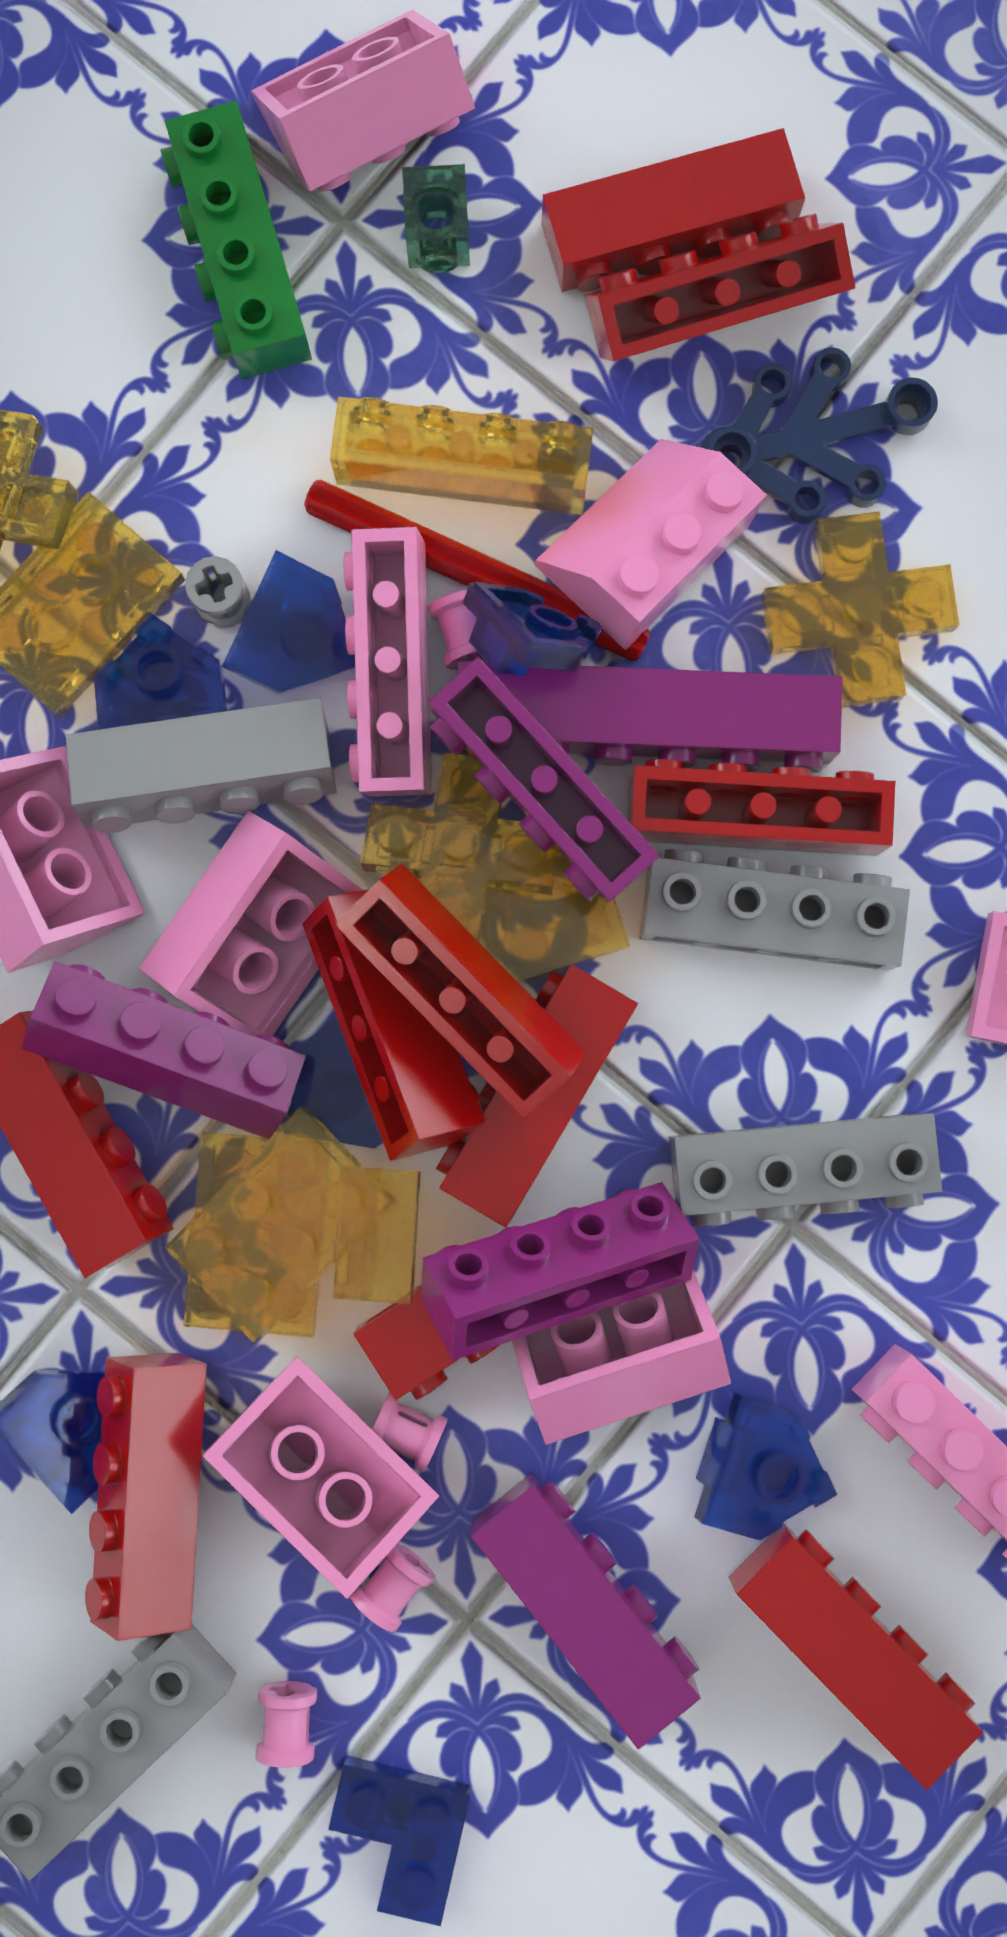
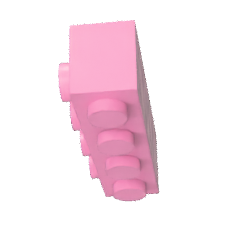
[343,527,432,797]
[851,1344,1007,1559]

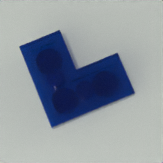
[328,1755,471,1927]

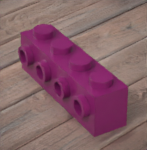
[428,657,660,903]
[21,961,306,1139]
[421,1182,700,1361]
[470,1472,701,1750]

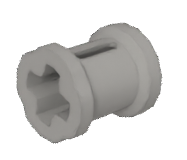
[185,556,251,629]

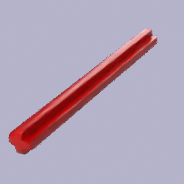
[304,480,650,661]

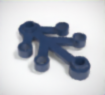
[701,347,938,524]

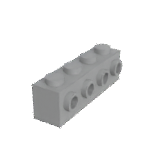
[65,698,337,833]
[639,849,910,971]
[669,1113,943,1226]
[0,1624,236,1881]

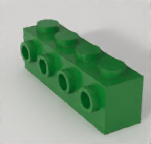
[160,100,312,379]

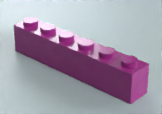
[458,661,843,773]

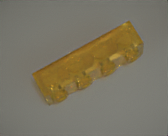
[330,396,594,515]

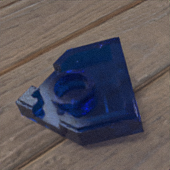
[221,550,355,695]
[463,582,603,676]
[94,613,227,730]
[286,1019,383,1148]
[0,1370,105,1514]
[694,1392,838,1541]

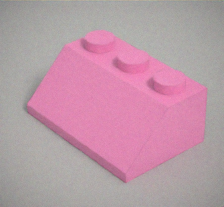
[251,9,475,192]
[534,439,767,650]
[0,746,146,973]
[139,810,363,1036]
[512,1269,731,1445]
[202,1357,439,1599]

